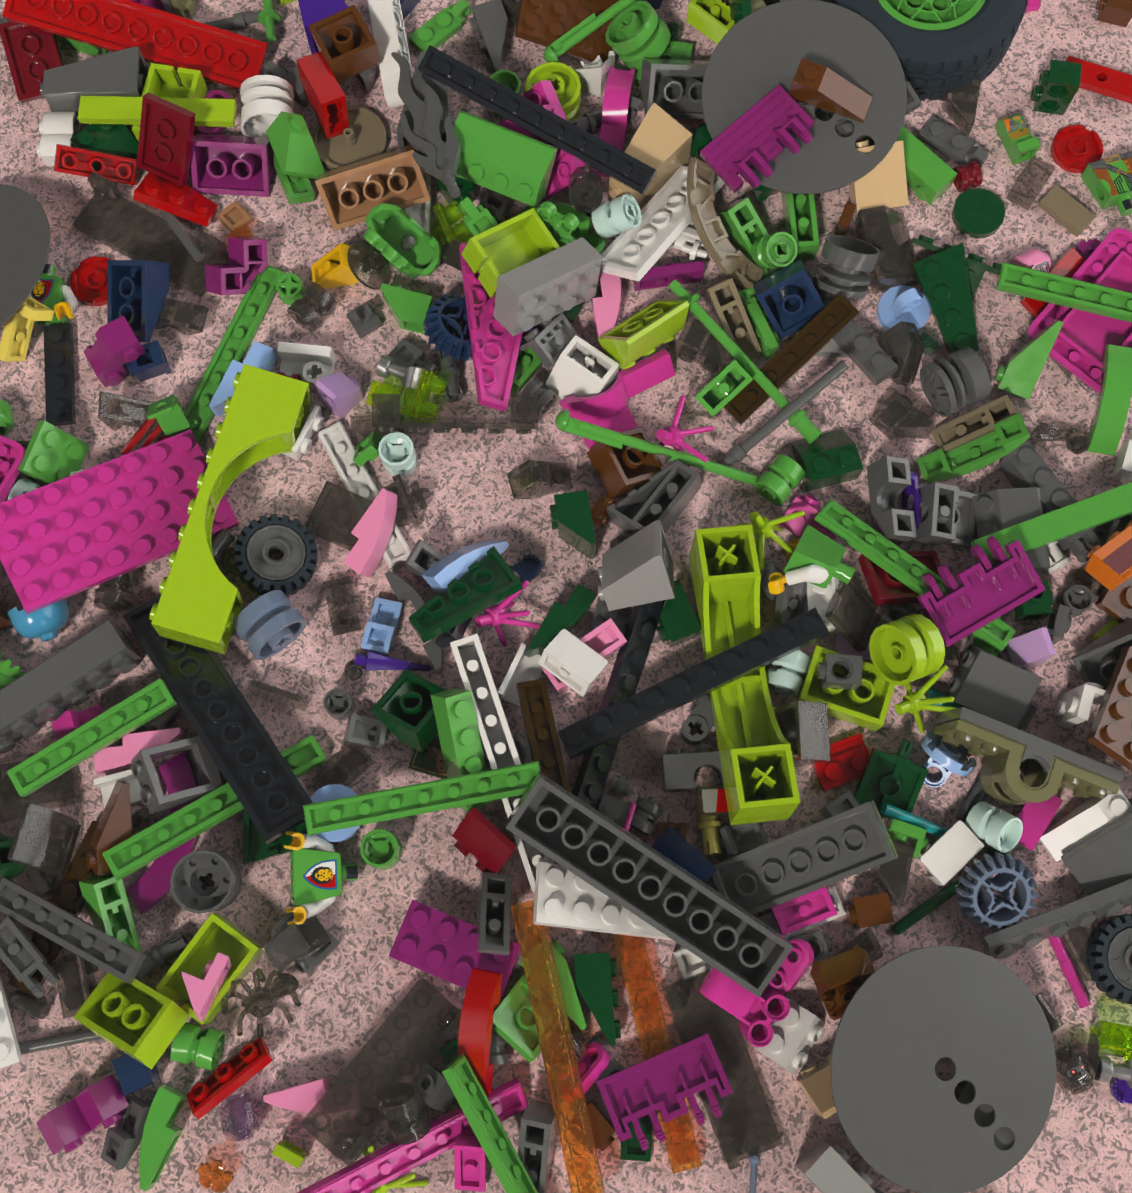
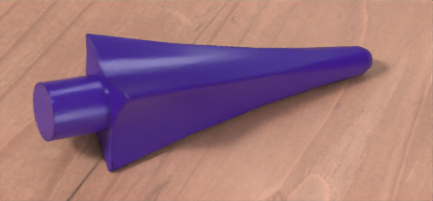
[354,650,431,672]

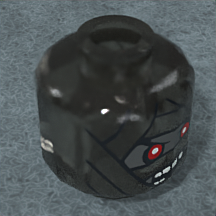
[1055,1045,1096,1095]

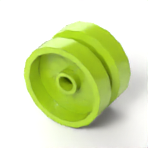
[525,62,581,121]
[869,614,945,686]

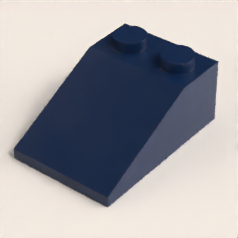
[107,260,169,342]

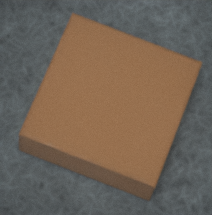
[216,200,253,236]

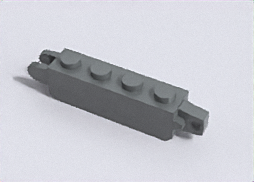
[999,441,1103,563]

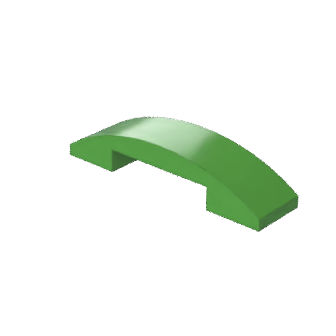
[1086,344,1132,456]
[916,413,1031,483]

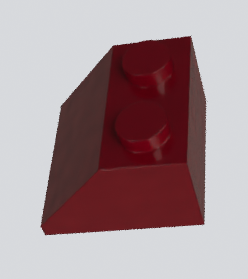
[452,807,519,874]

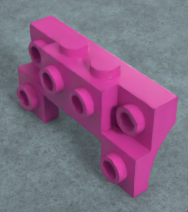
[520,80,589,202]

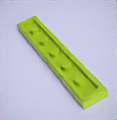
[78,95,237,127]

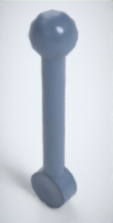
[748,1152,760,1193]

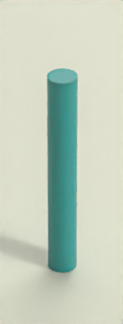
[880,803,949,837]

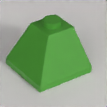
[266,111,325,179]

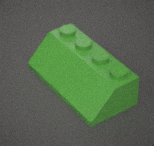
[445,111,558,207]

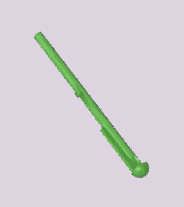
[544,0,637,63]
[555,410,760,485]

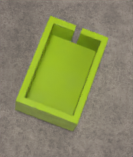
[132,63,208,143]
[461,208,560,298]
[155,913,266,1025]

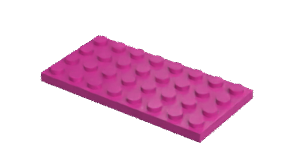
[0,429,239,614]

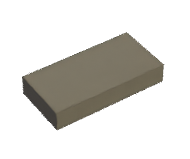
[1037,185,1096,237]

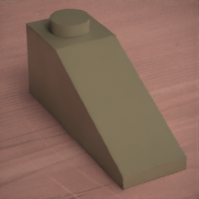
[704,277,762,358]
[931,395,1017,453]

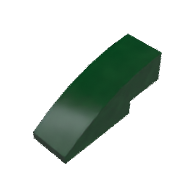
[525,584,597,658]

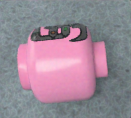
[1011,248,1051,273]

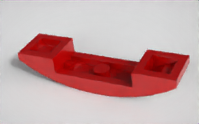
[458,967,503,1095]

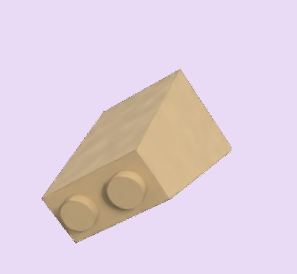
[608,103,693,208]

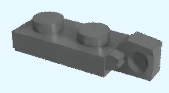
[917,115,989,168]

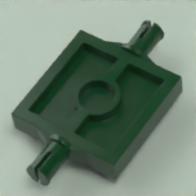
[853,738,929,820]

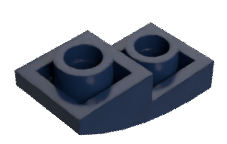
[651,825,716,882]

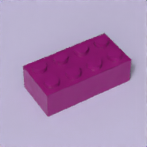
[389,900,523,1001]

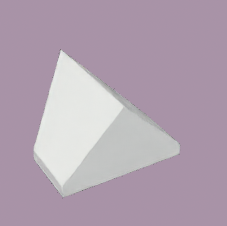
[569,51,615,97]

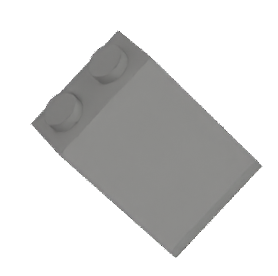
[598,520,675,611]

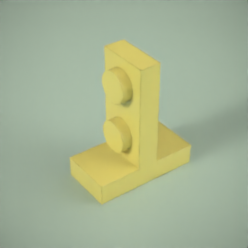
[0,297,54,362]

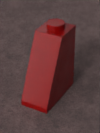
[297,51,349,140]

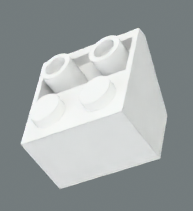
[544,335,620,400]

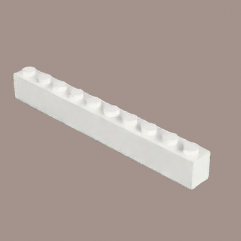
[450,634,555,897]

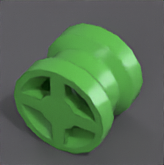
[276,273,305,305]

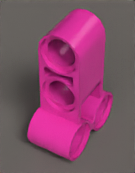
[697,966,790,1047]

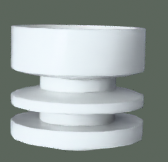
[240,75,295,138]

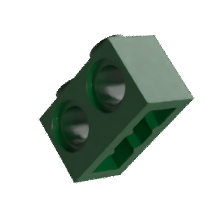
[1030,60,1082,115]

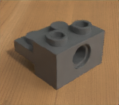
[914,482,977,549]

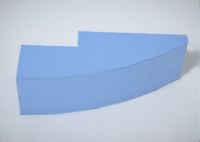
[209,341,278,417]
[422,539,510,593]

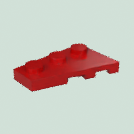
[133,172,218,227]

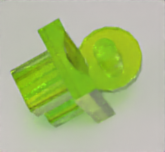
[430,201,472,249]

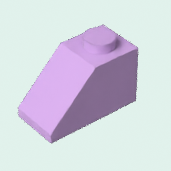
[314,371,364,420]
[997,626,1056,669]

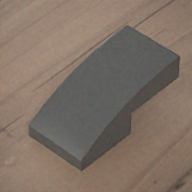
[101,1096,151,1170]

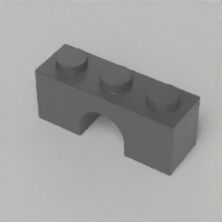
[867,456,917,546]
[661,747,725,793]

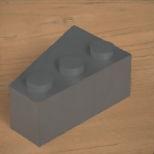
[606,460,701,536]

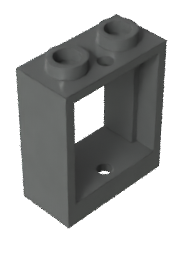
[131,736,223,814]

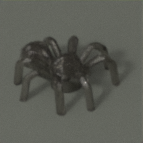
[221,968,302,1038]

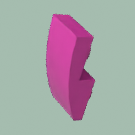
[1017,795,1063,851]

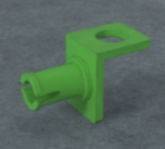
[146,394,190,436]

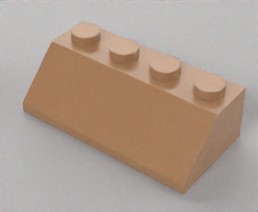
[315,145,431,231]

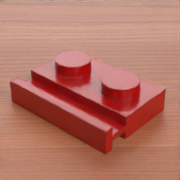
[807,733,870,792]

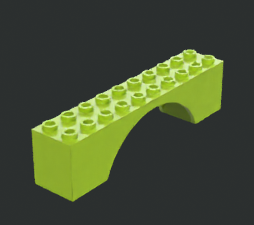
[149,364,311,655]
[689,524,800,825]

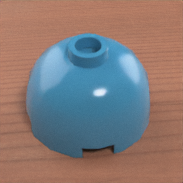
[7,599,69,642]

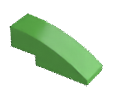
[139,1084,187,1191]

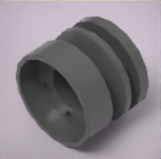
[813,235,880,299]
[920,347,991,417]
[170,850,242,914]

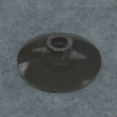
[347,240,391,290]

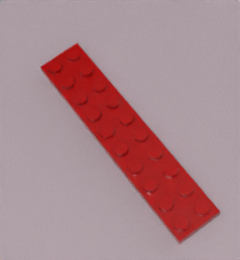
[2,0,268,90]

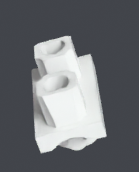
[673,221,713,262]

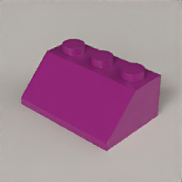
[190,134,274,197]

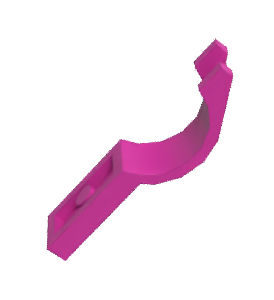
[594,66,635,178]
[559,349,675,422]

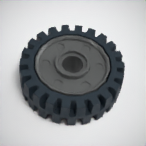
[234,514,317,596]
[1085,914,1132,1004]

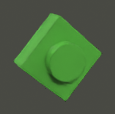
[353,430,382,467]

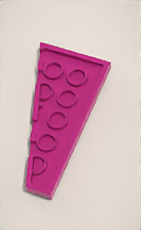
[459,243,523,412]

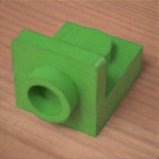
[886,818,928,859]

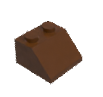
[308,5,381,82]
[587,426,665,500]

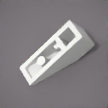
[1039,788,1132,862]

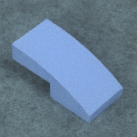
[360,597,404,655]

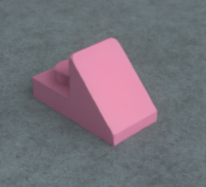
[181,953,232,1022]

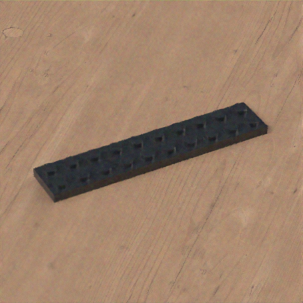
[123,595,313,844]

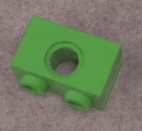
[694,358,753,417]

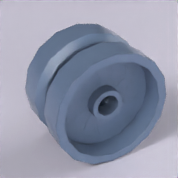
[232,590,306,660]

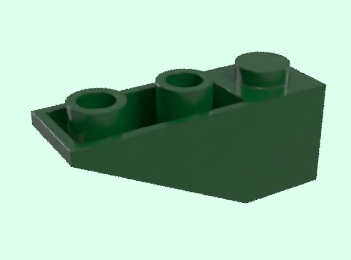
[574,952,621,1046]

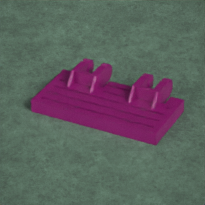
[699,84,815,193]
[917,536,1046,647]
[596,1034,733,1151]

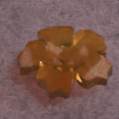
[197,1159,234,1193]

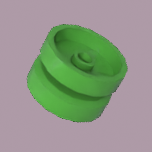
[605,1,671,70]

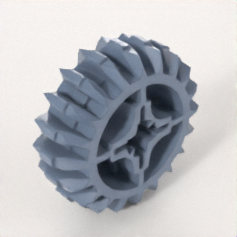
[956,852,1038,932]

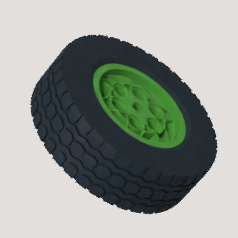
[822,0,1028,101]

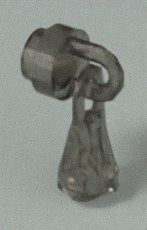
[1032,422,1089,454]

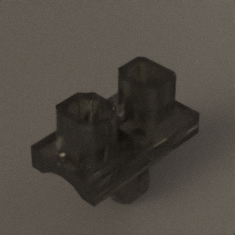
[385,474,431,527]

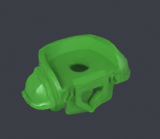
[521,201,605,254]
[363,203,441,278]

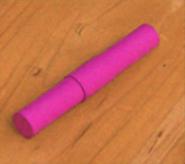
[1048,936,1091,1008]

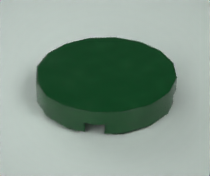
[951,188,1005,239]

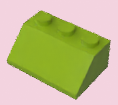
[597,299,689,369]

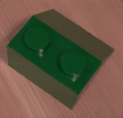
[70,124,138,190]
[791,429,864,492]
[549,490,596,559]
[371,669,445,753]

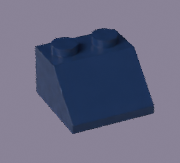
[753,259,825,339]

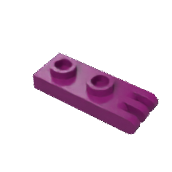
[633,261,705,291]

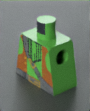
[1081,151,1132,216]

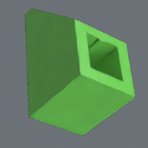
[381,283,434,334]

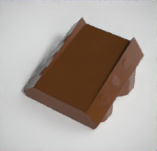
[810,944,875,1020]

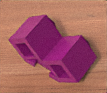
[205,236,268,296]
[84,315,146,388]
[37,1074,129,1155]

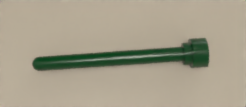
[891,846,1009,935]

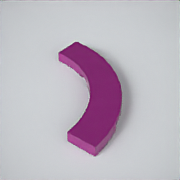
[127,752,198,913]

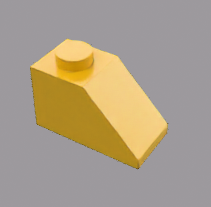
[311,243,369,290]

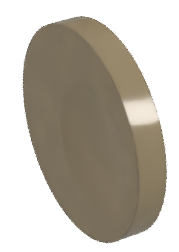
[313,106,388,170]

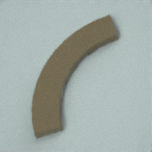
[687,157,764,289]

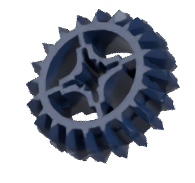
[423,293,473,363]

